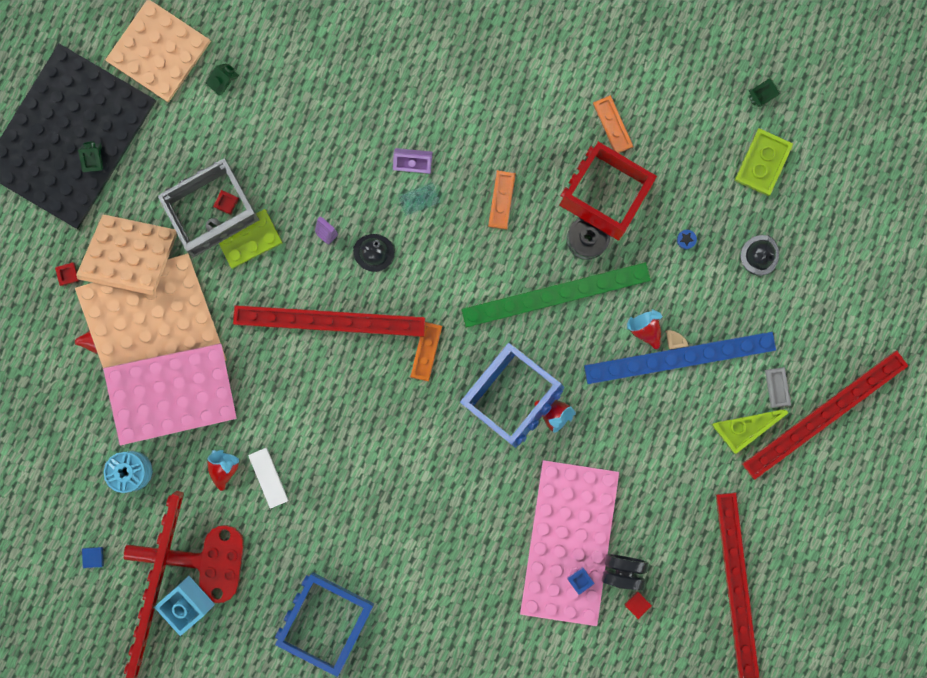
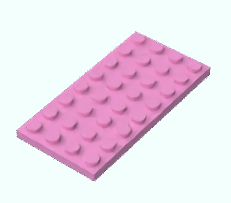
[520,460,619,626]

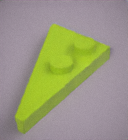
[711,409,788,454]

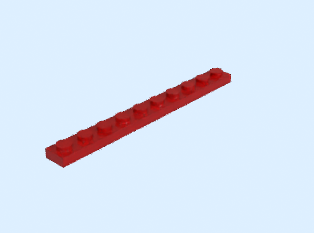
[233,305,426,337]
[742,351,908,480]
[124,491,184,678]
[715,492,760,678]

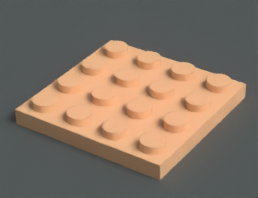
[105,0,211,103]
[76,214,177,295]

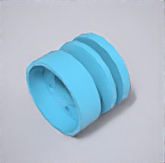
[103,451,153,493]

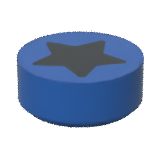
[677,230,697,249]

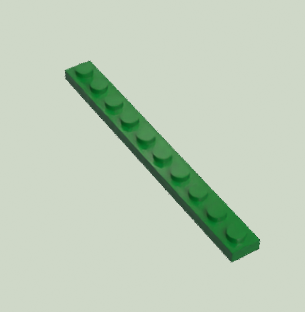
[461,262,651,328]

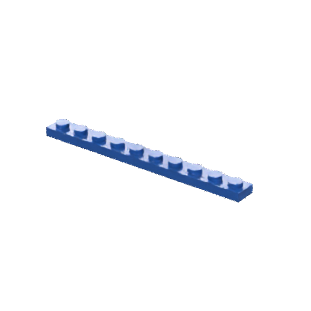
[584,332,776,384]

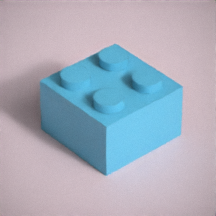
[154,576,215,636]

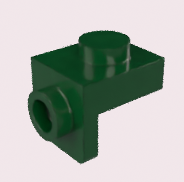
[206,63,239,95]
[748,78,781,107]

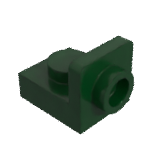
[78,141,103,172]

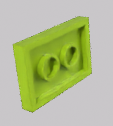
[734,128,793,196]
[219,209,283,269]

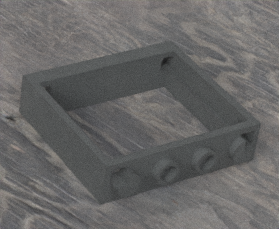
[158,158,259,258]

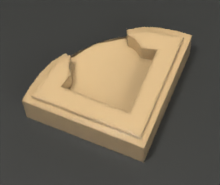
[666,330,688,350]

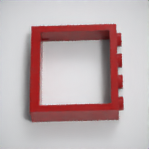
[559,141,657,241]

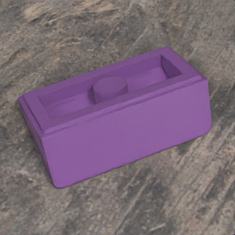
[393,148,433,174]

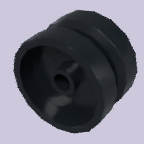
[567,218,610,260]
[602,554,649,590]

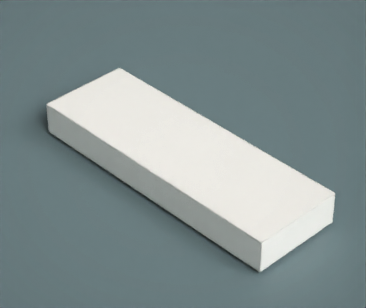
[248,448,289,509]

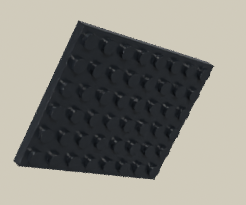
[0,43,156,229]

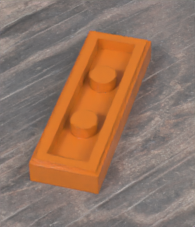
[593,95,634,153]
[488,170,516,230]
[410,322,442,382]

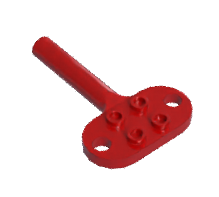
[124,525,244,603]

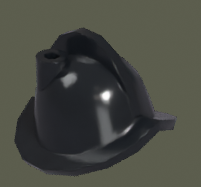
[353,234,395,272]
[740,235,779,276]

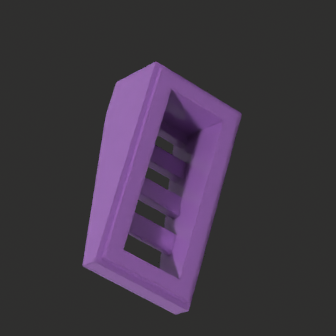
[315,217,338,245]

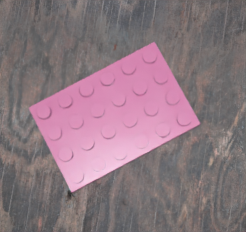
[103,343,237,445]

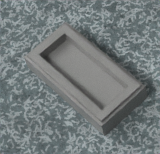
[765,367,791,408]

